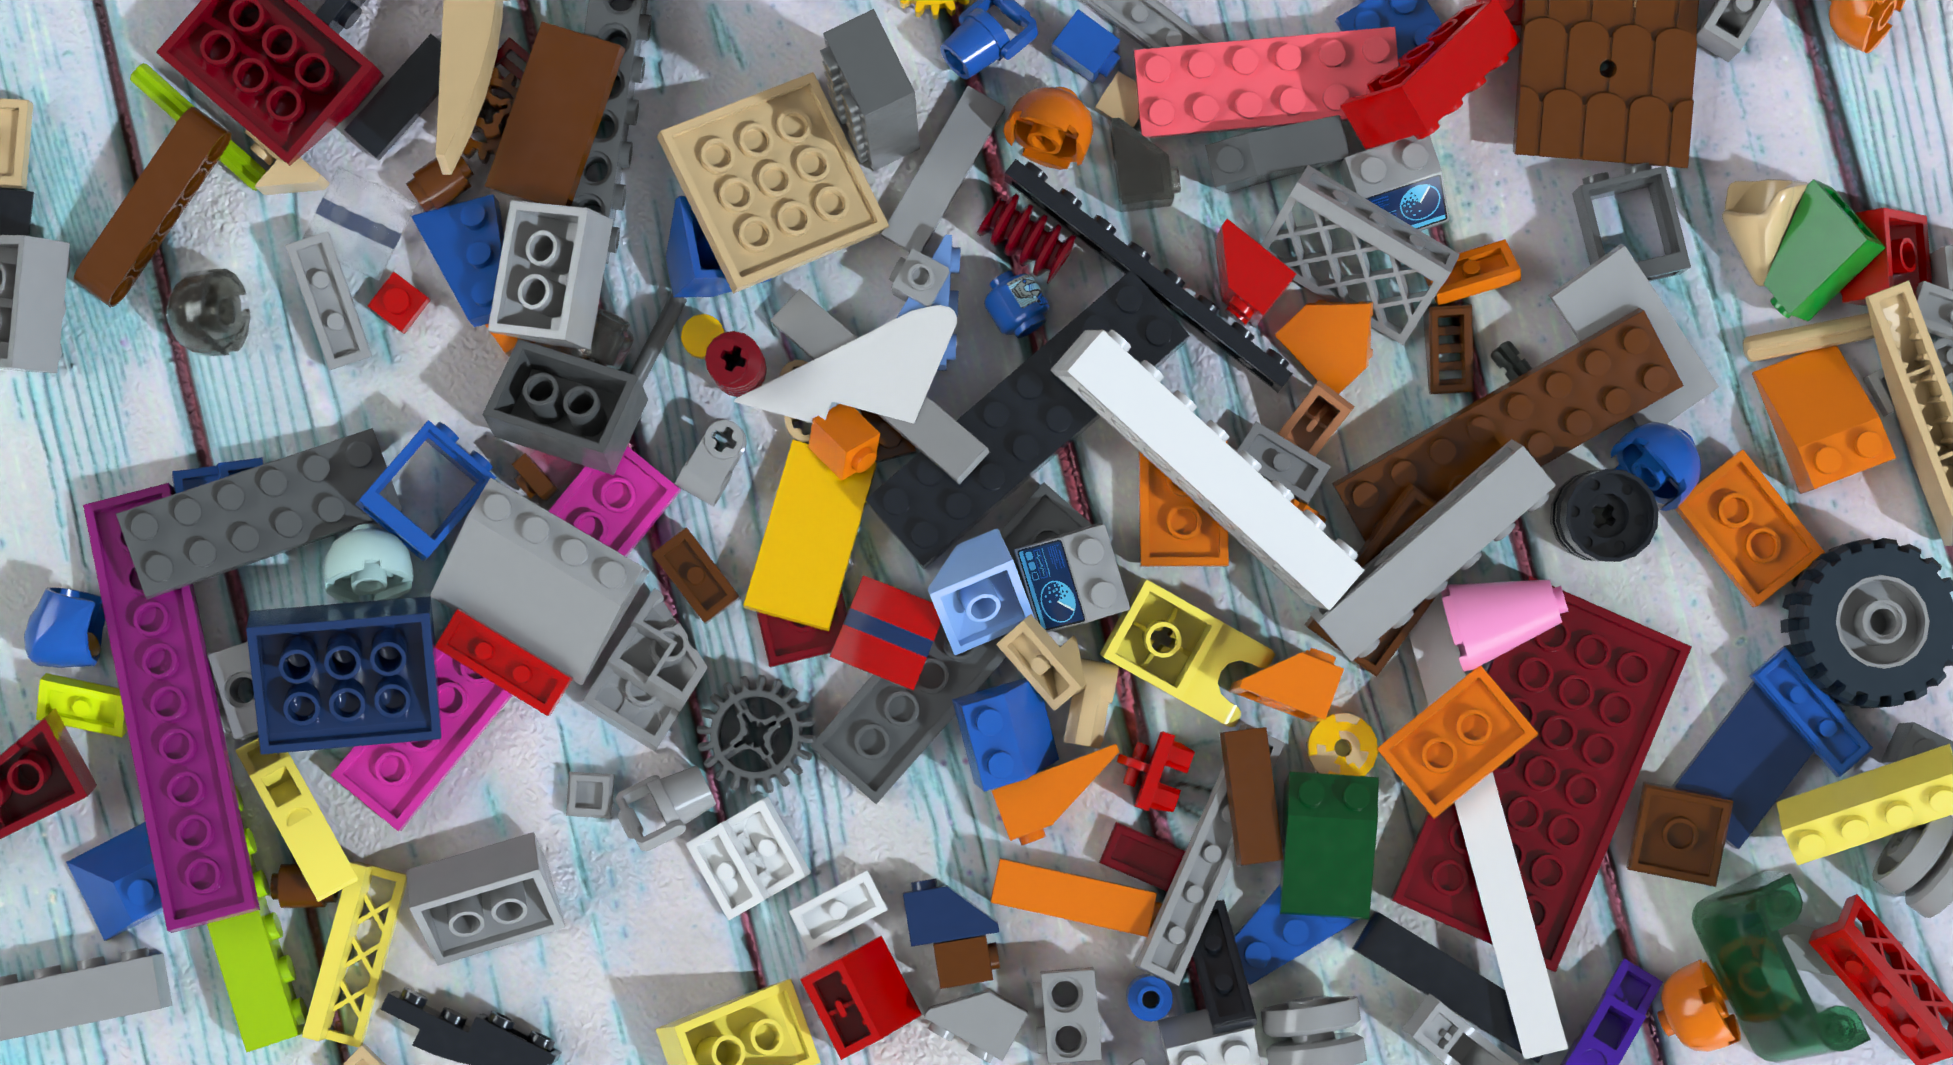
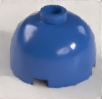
[1610,422,1701,511]

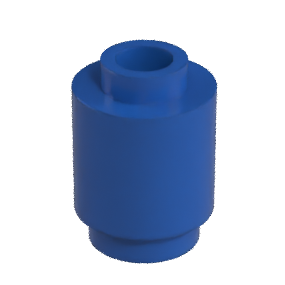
[1126,974,1173,1022]

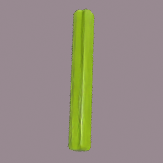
[130,63,267,191]

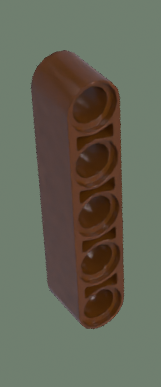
[74,107,232,308]

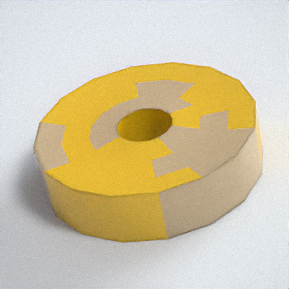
[1306,713,1378,776]

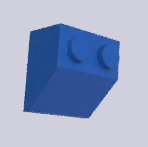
[952,678,1059,792]

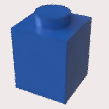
[1051,9,1121,84]

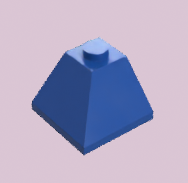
[666,196,772,298]
[66,822,163,941]

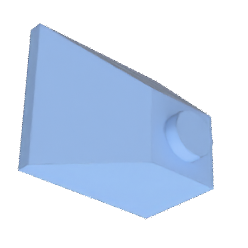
[928,528,1035,655]

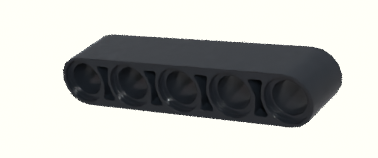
[1352,911,1543,1064]

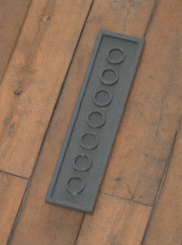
[810,482,1092,804]

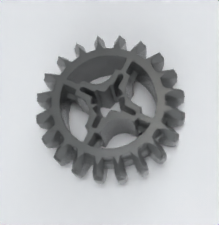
[697,675,816,794]

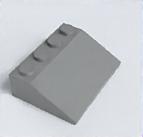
[430,478,650,685]

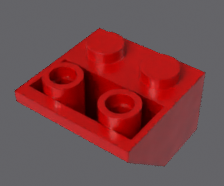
[800,935,922,1060]

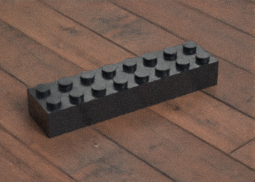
[865,269,1190,570]

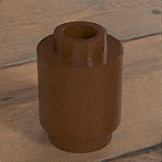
[406,156,474,212]
[270,863,339,908]

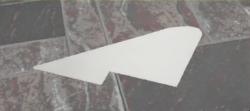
[734,305,957,424]

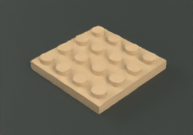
[657,72,889,294]

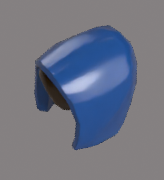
[24,587,106,668]

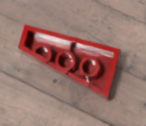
[1340,0,1521,149]

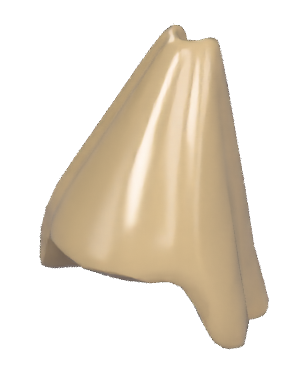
[1722,179,1809,287]

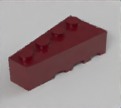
[0,708,97,839]

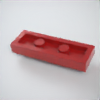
[435,609,573,716]

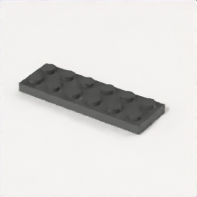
[116,428,402,599]

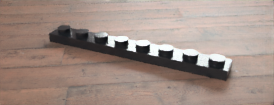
[1004,159,1293,393]

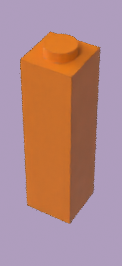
[990,858,1162,937]

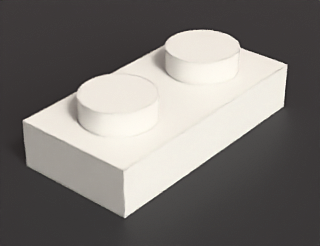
[789,870,888,951]

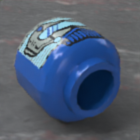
[984,271,1049,339]

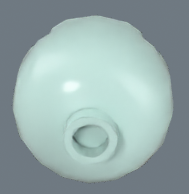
[323,524,413,603]

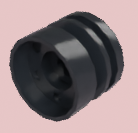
[1550,469,1659,562]

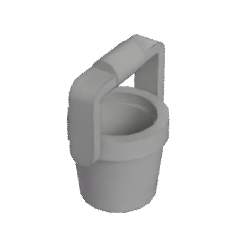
[615,765,716,851]

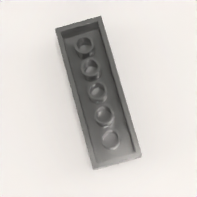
[820,9,920,171]

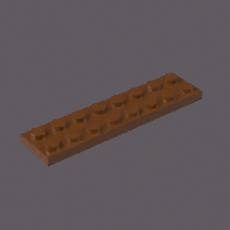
[1332,308,1684,542]

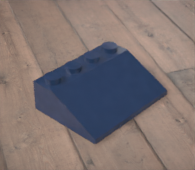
[246,596,442,755]

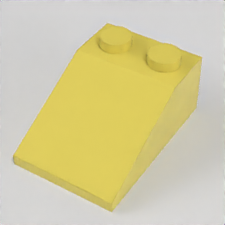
[655,979,821,1065]

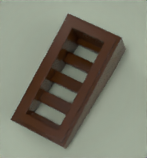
[1423,302,1474,394]

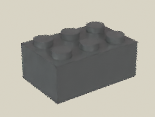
[482,339,648,475]

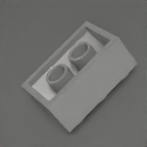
[488,200,613,350]
[0,235,70,373]
[406,832,565,966]

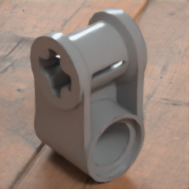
[675,420,747,506]

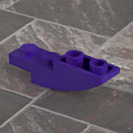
[1561,958,1663,1065]

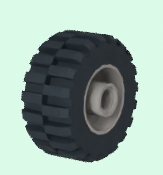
[1780,538,1953,708]

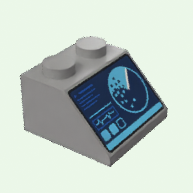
[1339,135,1450,243]
[1014,523,1130,632]

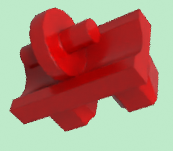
[1116,731,1195,812]

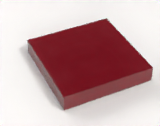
[756,588,847,668]

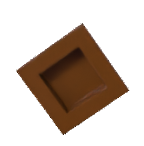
[512,453,559,501]

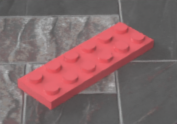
[1133,27,1398,139]

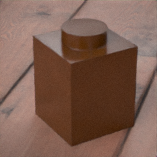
[933,935,1001,989]

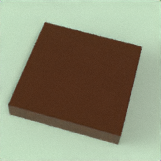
[1626,781,1734,887]

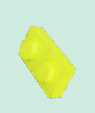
[36,673,127,738]

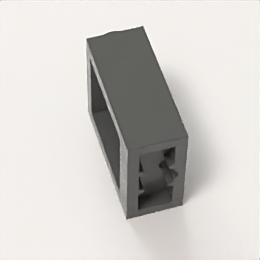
[1572,163,1691,282]

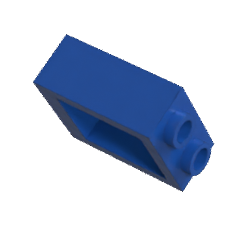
[355,420,497,561]

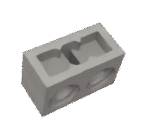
[1033,967,1102,1064]

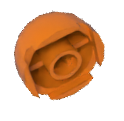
[1828,0,1906,54]
[1003,87,1094,170]
[1657,959,1741,1052]

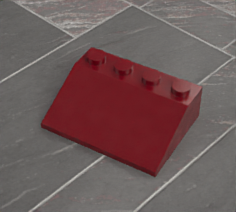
[156,0,385,166]

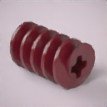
[977,194,1076,285]
[705,331,767,397]

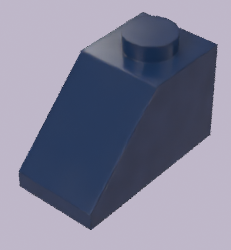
[903,878,999,947]

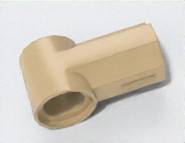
[1063,658,1119,749]

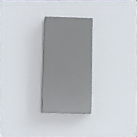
[1548,244,1719,426]

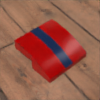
[829,575,941,691]

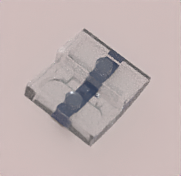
[302,166,418,281]

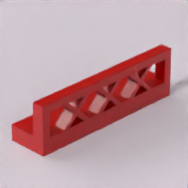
[1808,894,1953,1065]

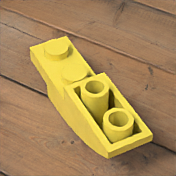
[235,738,358,902]

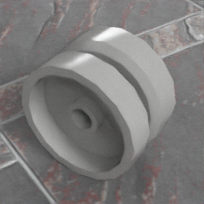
[1872,815,1953,918]
[1260,996,1367,1065]

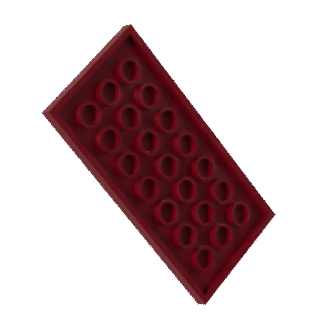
[1390,576,1692,972]

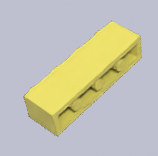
[1776,744,1953,866]

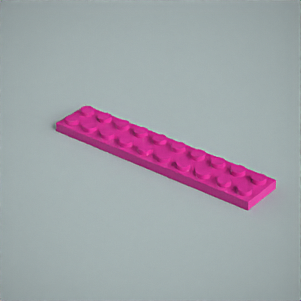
[330,446,681,831]

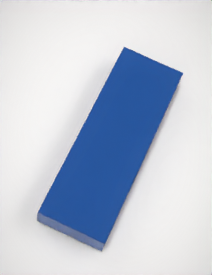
[1749,647,1873,777]

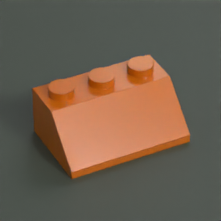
[1228,648,1344,723]

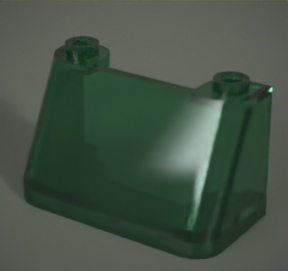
[1691,870,1871,1063]

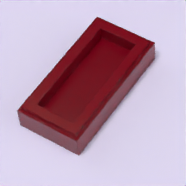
[1099,822,1185,892]

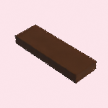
[1220,727,1284,866]

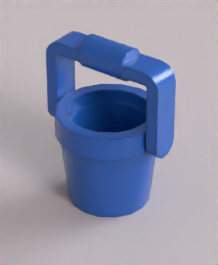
[940,0,1038,79]

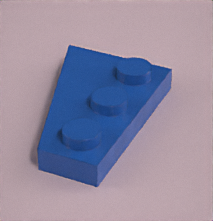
[411,194,504,327]
[1234,884,1360,985]

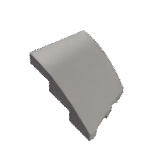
[581,588,708,752]

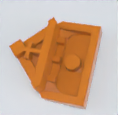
[1275,300,1373,394]

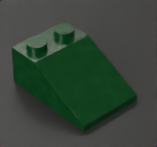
[1279,771,1379,920]

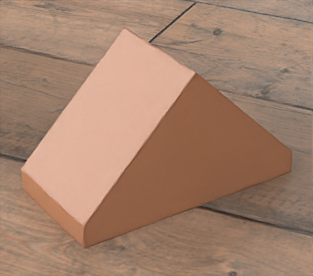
[1278,380,1355,456]

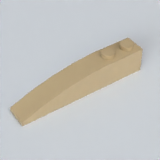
[436,0,510,175]
[1865,281,1953,546]

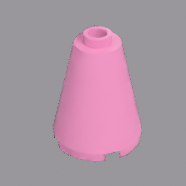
[1441,580,1569,672]

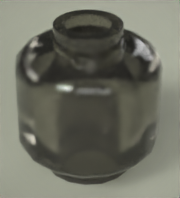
[569,309,634,370]

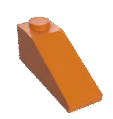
[991,744,1119,846]

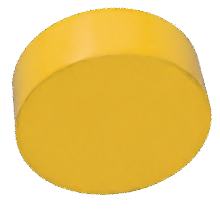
[681,314,725,359]

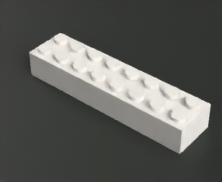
[1051,329,1364,610]

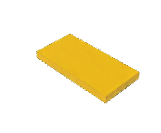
[743,439,877,631]

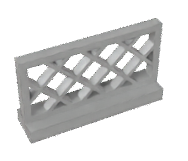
[1261,165,1460,345]

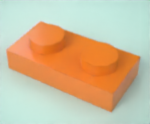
[1424,239,1521,306]

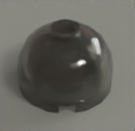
[166,269,250,356]

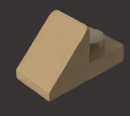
[245,129,330,195]
[996,614,1085,711]

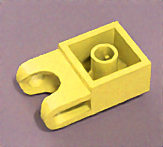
[1099,577,1275,727]

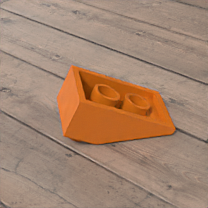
[1752,346,1896,494]

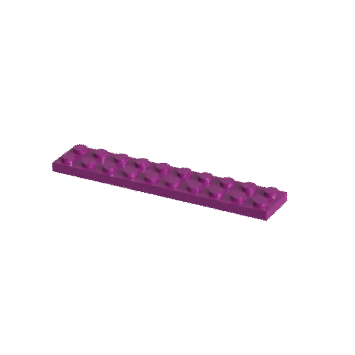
[83,483,260,933]

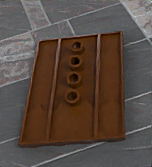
[1513,0,1699,168]

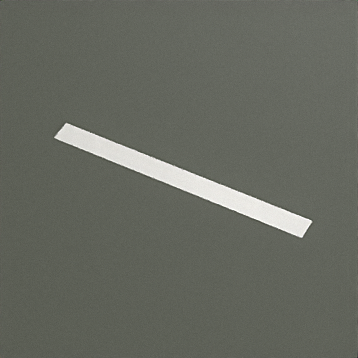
[1409,593,1568,1060]

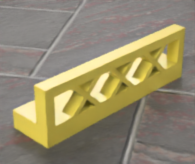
[302,862,407,1048]

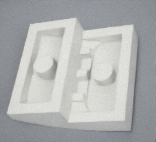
[685,797,811,921]

